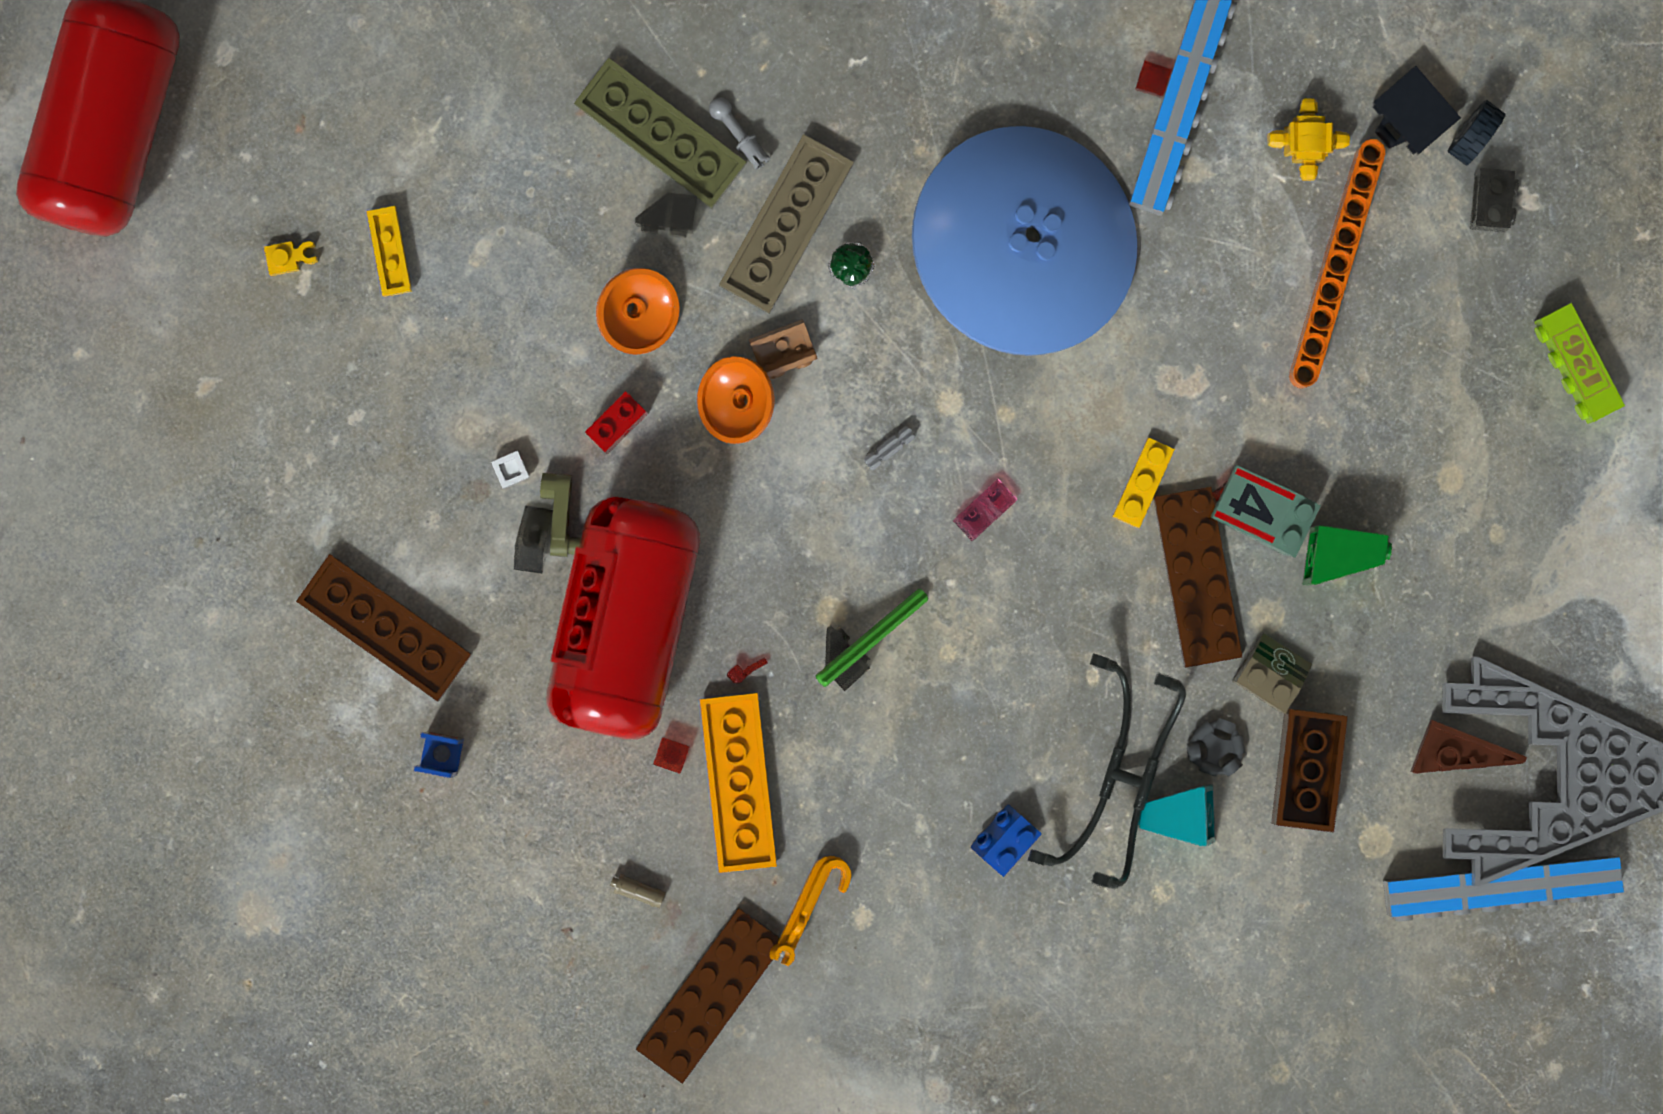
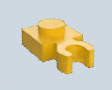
[264,241,318,276]

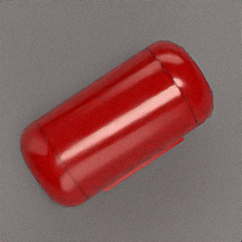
[16,0,180,237]
[546,497,700,740]

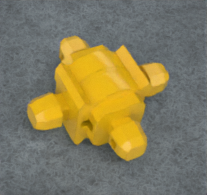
[1267,98,1350,181]

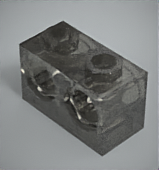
[1470,168,1519,232]

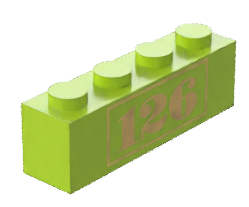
[1534,303,1625,424]

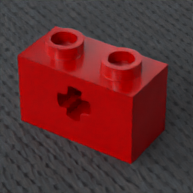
[585,391,648,455]

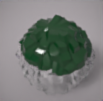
[828,242,875,289]

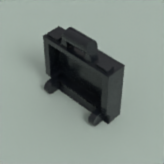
[1372,66,1461,155]

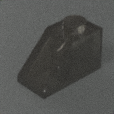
[514,505,553,574]

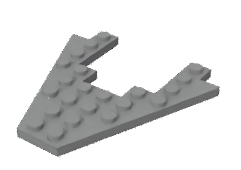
[1442,657,1663,887]

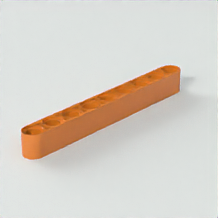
[1289,139,1385,389]

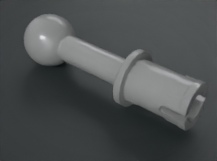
[709,97,770,170]

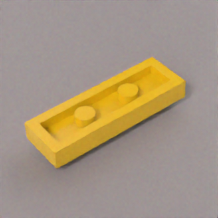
[366,206,412,297]
[1112,437,1175,529]

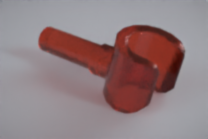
[727,657,768,684]

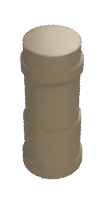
[610,874,665,908]

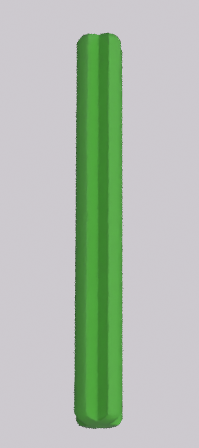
[815,589,928,687]

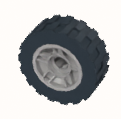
[1447,100,1506,166]

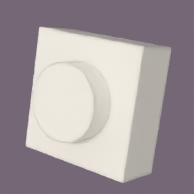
[491,450,530,489]

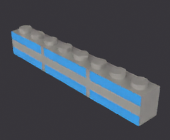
[1129,0,1237,216]
[1383,855,1624,921]

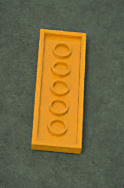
[700,693,777,873]

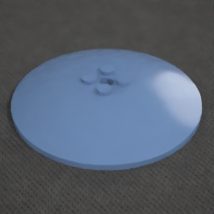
[912,126,1137,356]

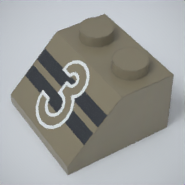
[1232,633,1312,714]

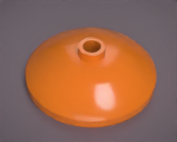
[596,268,680,355]
[697,356,775,444]

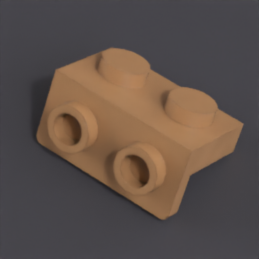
[749,319,818,379]

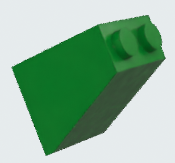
[1302,526,1392,586]

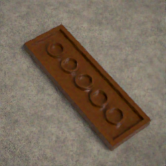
[1153,487,1243,668]
[296,554,472,702]
[636,908,780,1084]

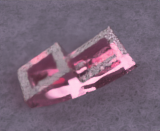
[953,479,1018,541]

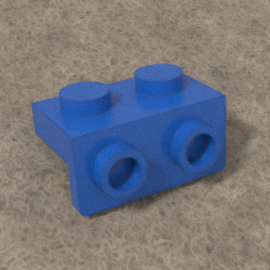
[971,804,1042,877]

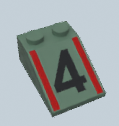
[1210,465,1321,558]

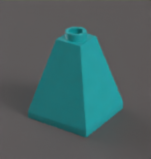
[1134,784,1215,846]

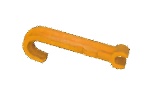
[770,856,851,966]

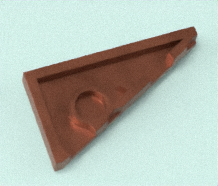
[1410,720,1527,774]

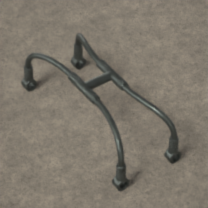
[1028,653,1186,889]

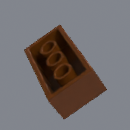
[1271,709,1348,832]

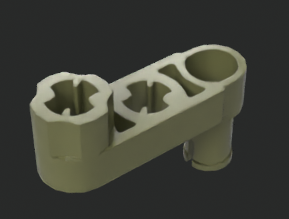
[540,473,581,557]

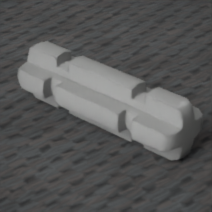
[864,426,915,470]

